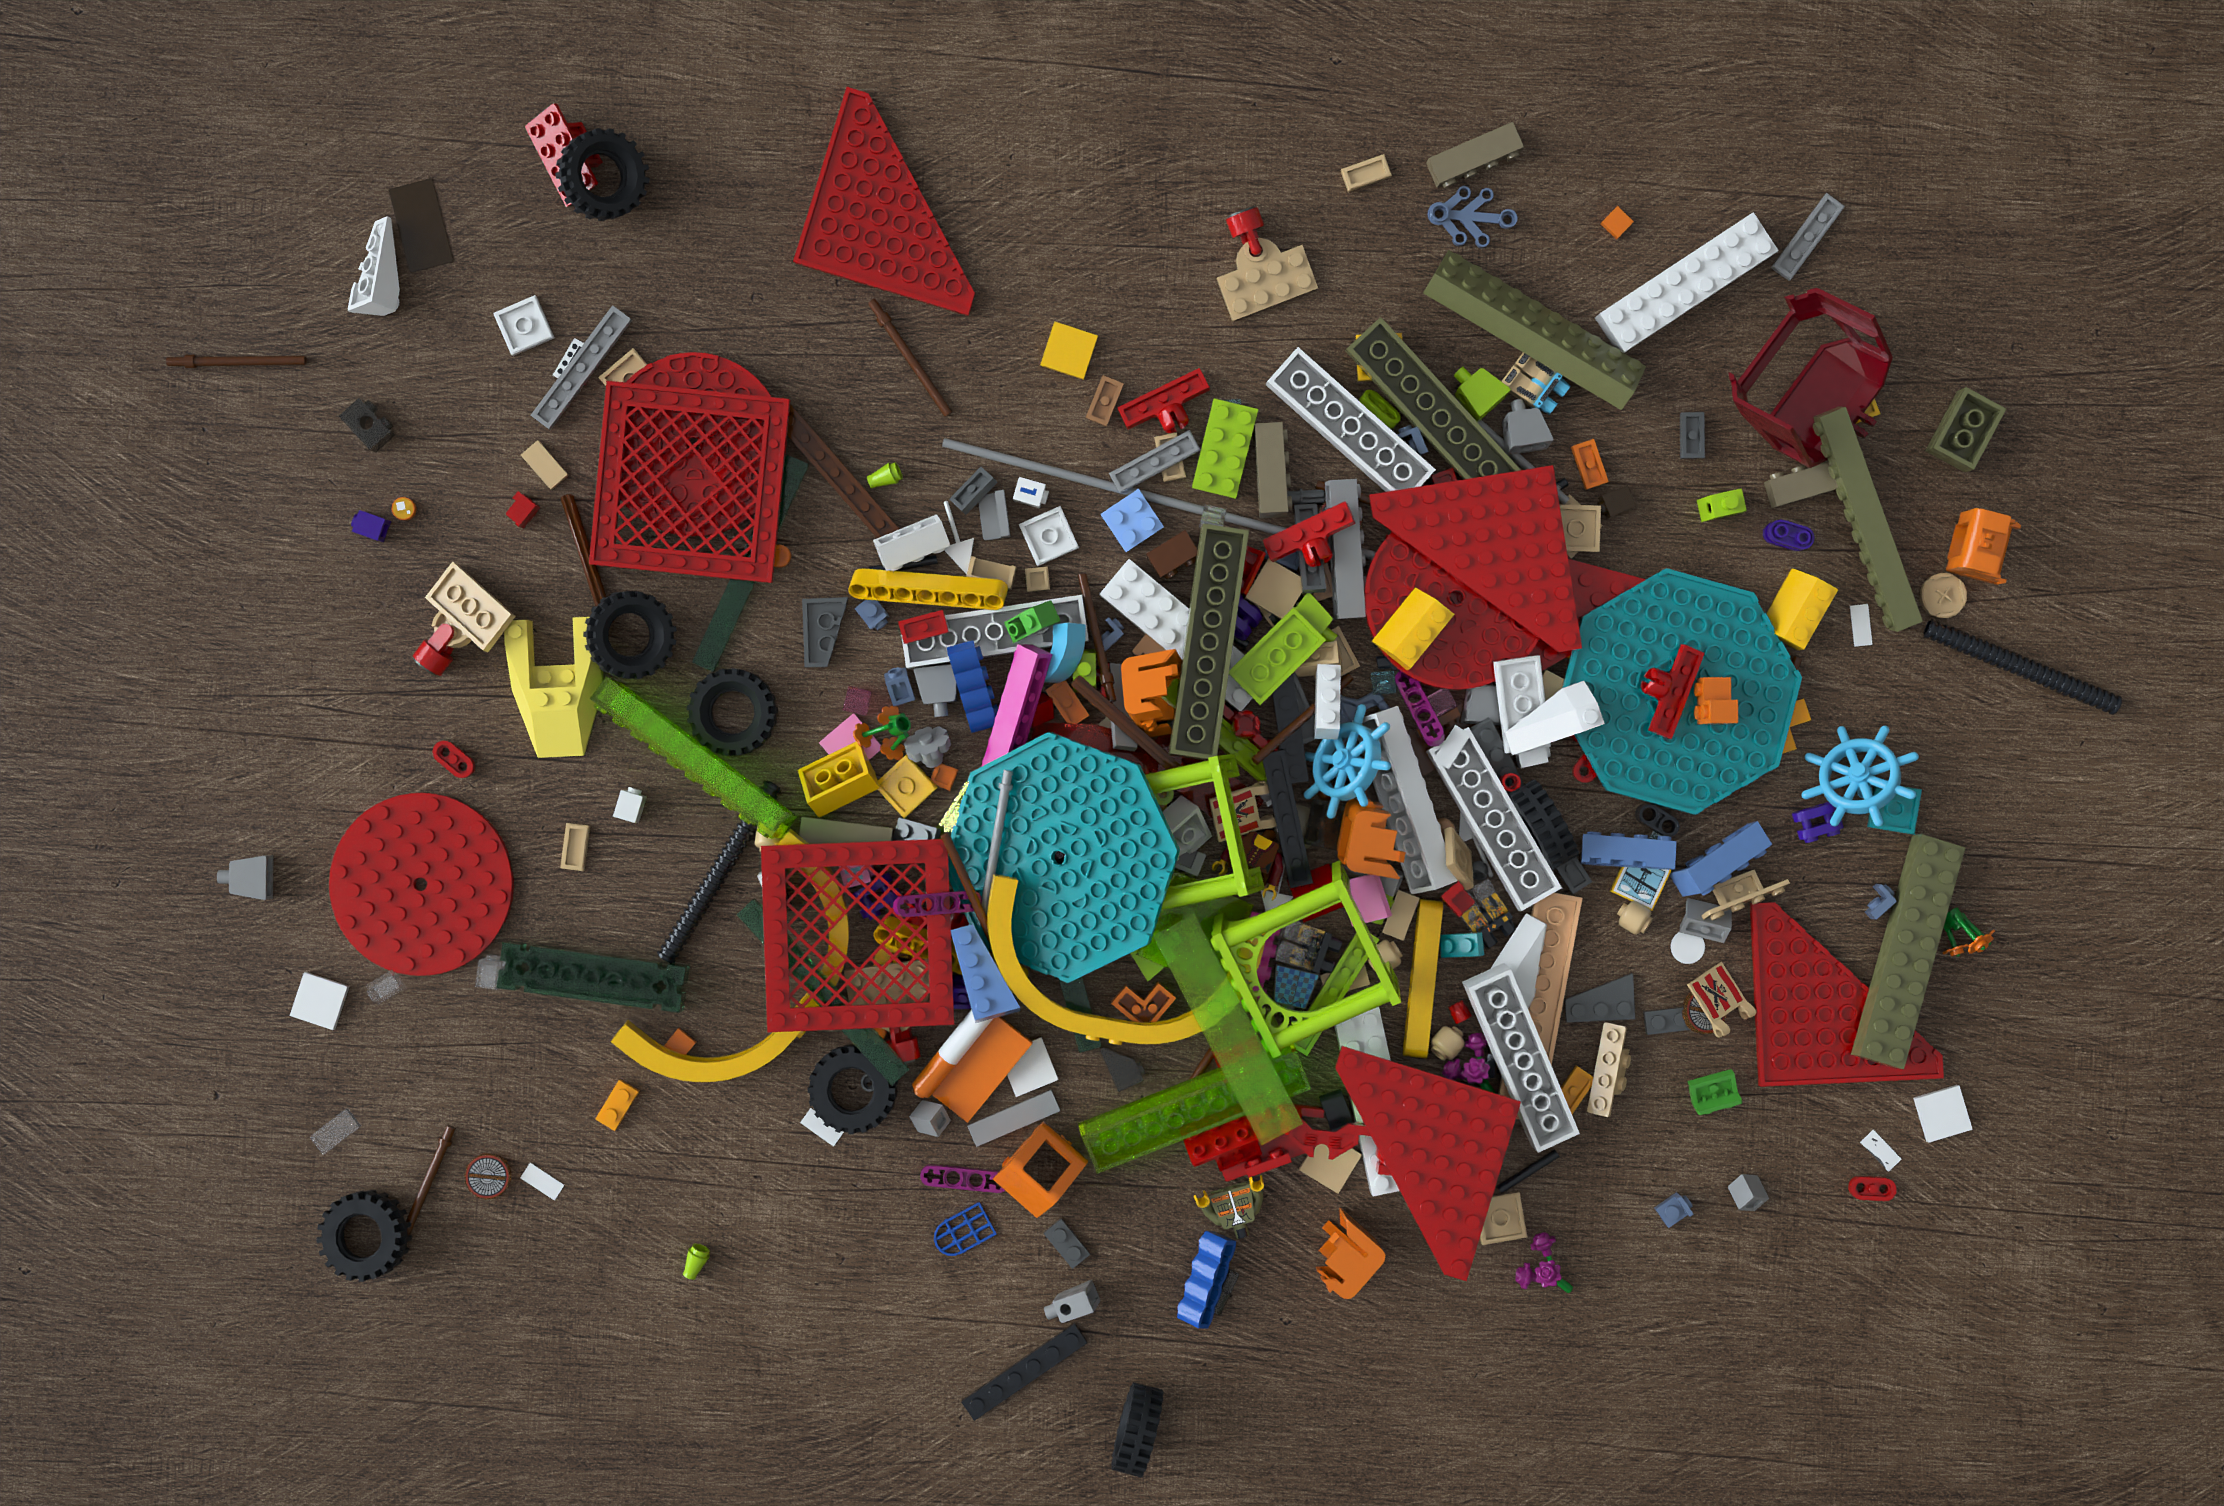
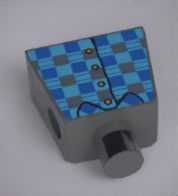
[1273,963,1319,1020]

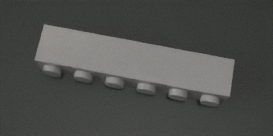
[1325,479,1366,620]

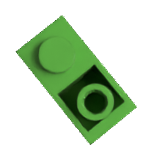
[1004,600,1061,643]

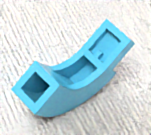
[1044,623,1086,683]

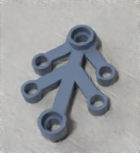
[1427,186,1518,248]

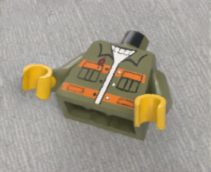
[1194,1175,1264,1239]

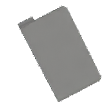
[978,490,1011,540]
[1680,898,1732,943]

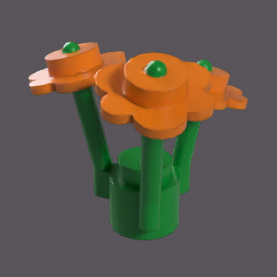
[853,705,911,760]
[1942,907,1995,957]

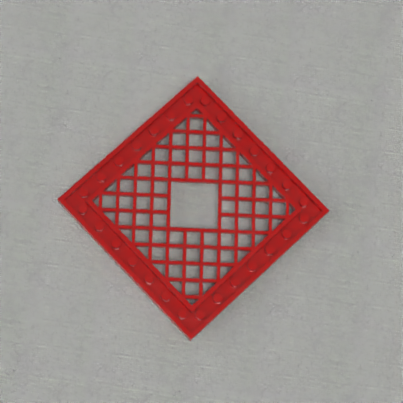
[589,381,791,583]
[761,839,954,1033]

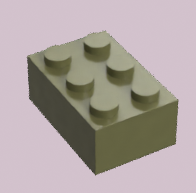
[1925,387,2006,473]

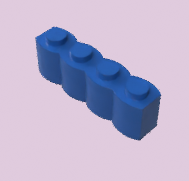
[947,640,998,733]
[1177,1231,1236,1329]

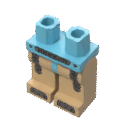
[1502,352,1571,415]

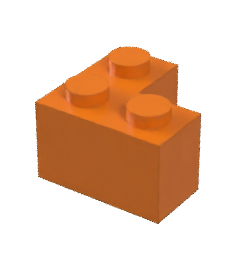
[1694,677,1738,725]
[1111,981,1176,1022]

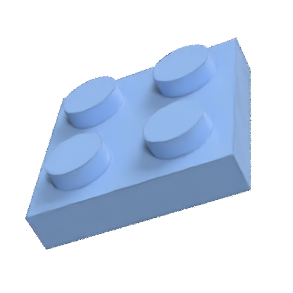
[1101,489,1164,552]

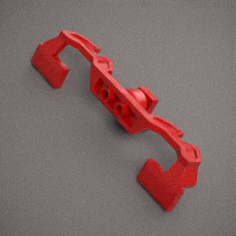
[1276,1102,1392,1176]

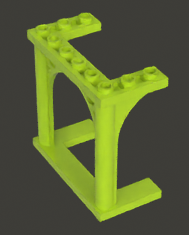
[1145,753,1265,910]
[1210,860,1401,1058]

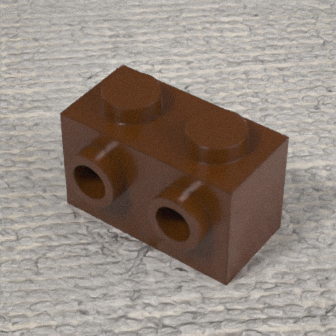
[1146,530,1198,579]

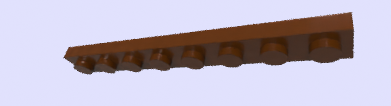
[781,396,900,538]

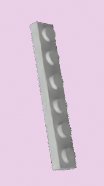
[530,305,633,430]

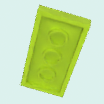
[1192,398,1258,499]
[1229,607,1326,705]

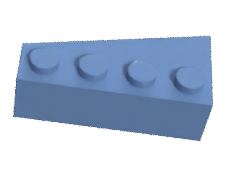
[1669,821,1772,897]
[1581,832,1677,870]
[950,924,1020,1023]

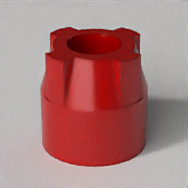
[1499,773,1521,792]
[1448,1000,1472,1024]

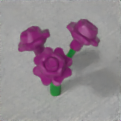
[1442,1033,1496,1093]
[1515,1232,1573,1293]

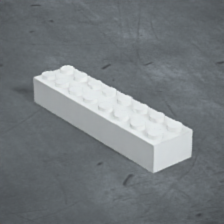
[1595,212,1779,353]
[1266,347,1436,492]
[1099,559,1252,712]
[901,595,1089,669]
[1352,706,1458,894]
[1426,727,1562,911]
[1462,963,1580,1153]
[1334,1007,1399,1196]

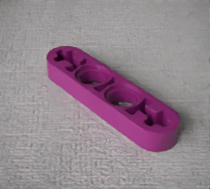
[1395,671,1445,747]
[893,891,982,917]
[920,1164,1005,1193]

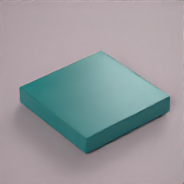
[1867,786,1922,835]

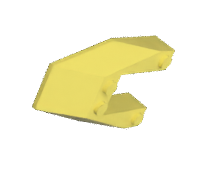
[504,617,604,758]

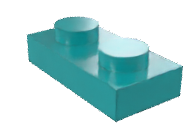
[1440,932,1484,958]

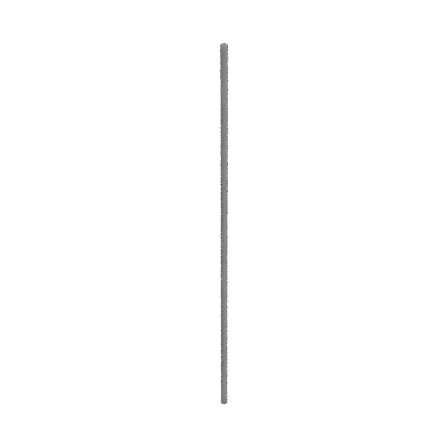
[942,438,1376,560]

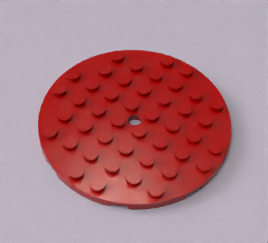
[620,352,786,537]
[1364,532,1539,690]
[329,793,514,976]

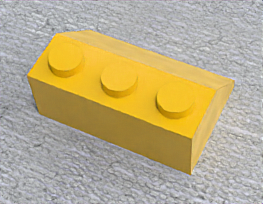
[1766,568,1838,651]
[1372,587,1455,670]
[798,741,880,818]

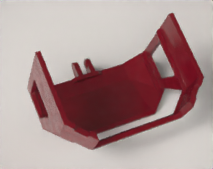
[1728,288,1893,468]

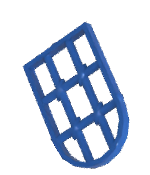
[934,1201,997,1256]

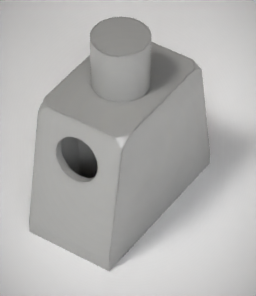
[1502,399,1553,455]
[914,664,958,717]
[1461,682,1501,726]
[217,855,273,900]
[1044,1280,1101,1323]

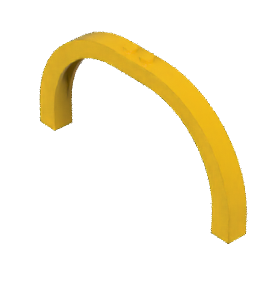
[611,828,849,1082]
[987,874,1266,1045]

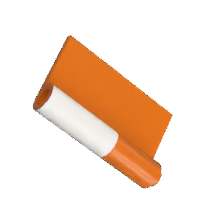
[912,1009,1033,1123]

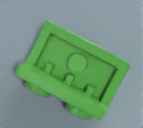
[1688,1069,1742,1115]

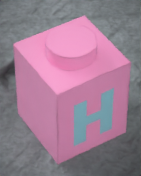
[839,865,876,888]

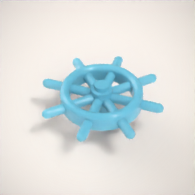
[1304,704,1391,819]
[1801,726,1919,827]

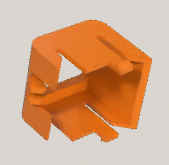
[1946,508,2021,585]
[1121,649,1182,737]
[1337,799,1406,879]
[993,1121,1089,1218]
[1316,1207,1386,1299]

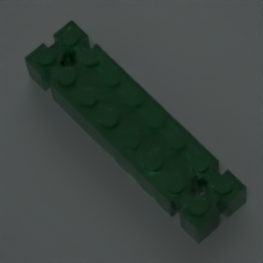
[496,941,690,1013]

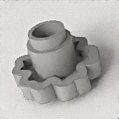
[904,726,951,768]

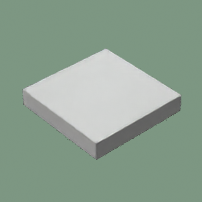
[493,295,555,356]
[1019,506,1079,567]
[290,972,350,1030]
[1007,1037,1059,1097]
[1913,1085,1973,1143]

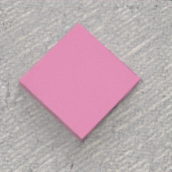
[819,713,881,760]
[1350,874,1392,926]

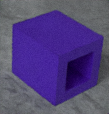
[351,510,391,543]

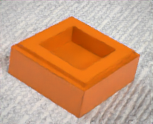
[1600,206,1634,240]
[931,763,959,791]
[664,1028,697,1055]

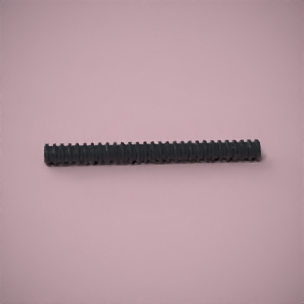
[1923,619,2122,715]
[657,780,782,963]

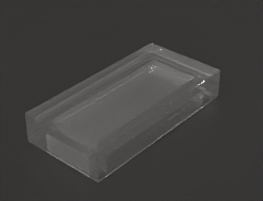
[310,1108,361,1155]

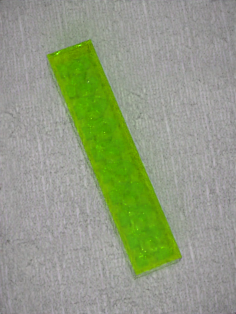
[590,676,798,839]
[1153,914,1303,1146]
[1078,1044,1311,1174]

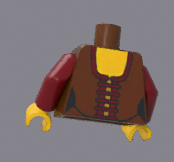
[1212,829,1283,901]

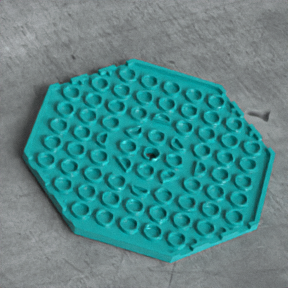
[1562,568,1802,815]
[948,732,1180,983]

